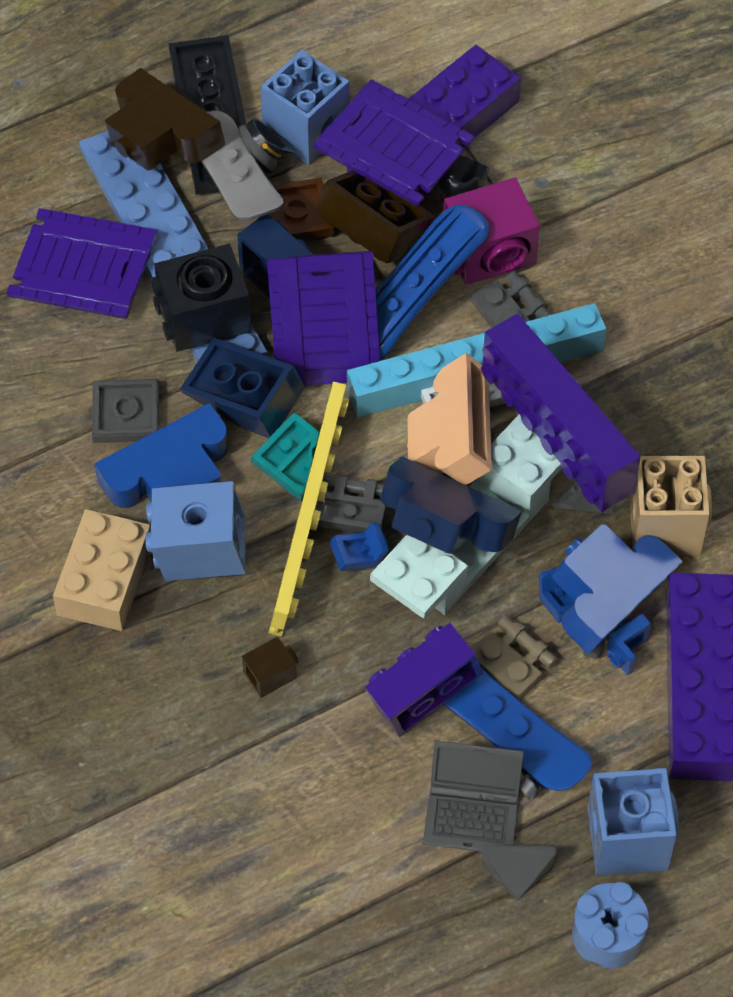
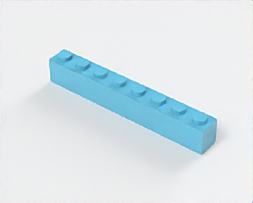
[347,303,606,418]

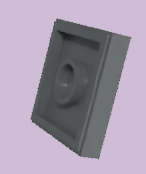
[92,379,159,443]

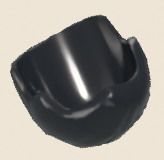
[438,155,489,197]

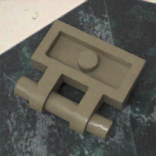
[471,615,558,701]

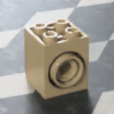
[629,456,712,556]

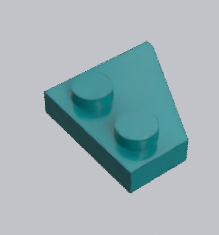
[251,413,319,500]

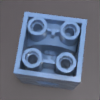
[260,49,349,165]
[146,481,246,581]
[587,768,679,876]

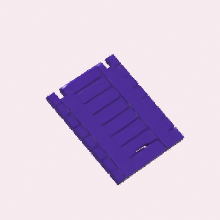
[314,79,475,206]
[6,208,158,319]
[267,251,380,386]

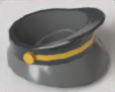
[239,118,296,173]

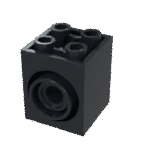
[151,243,251,352]

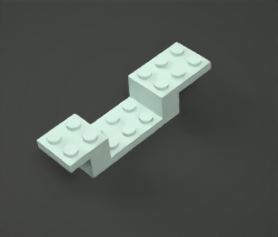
[370,414,562,619]

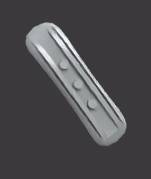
[201,111,283,221]

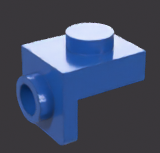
[330,523,388,571]
[539,567,574,623]
[607,614,651,675]

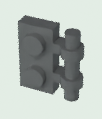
[471,271,551,328]
[316,474,386,533]

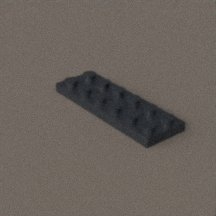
[168,35,252,195]

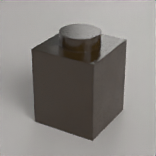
[242,636,299,698]

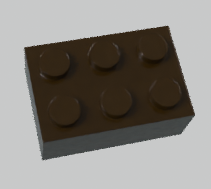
[315,170,436,264]

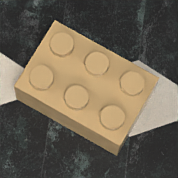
[53,509,151,631]

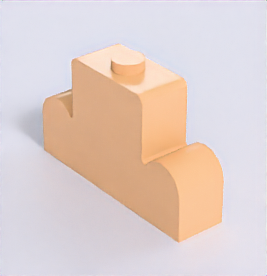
[407,353,492,485]

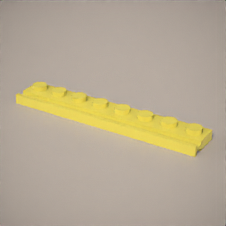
[269,381,349,637]

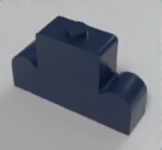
[380,456,522,554]

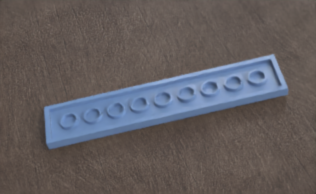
[79,131,267,362]

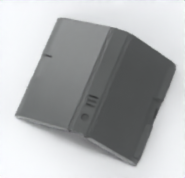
[423,740,524,852]

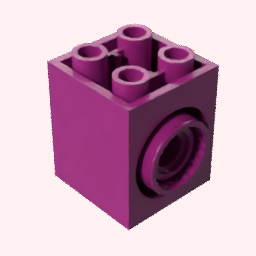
[440,177,540,285]

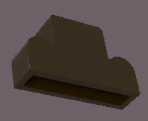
[105,68,225,170]

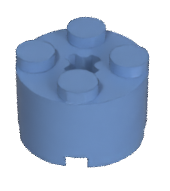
[572,882,649,969]

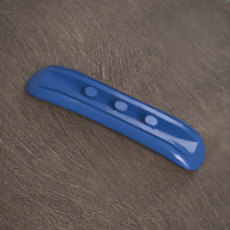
[375,205,489,361]
[443,667,592,791]

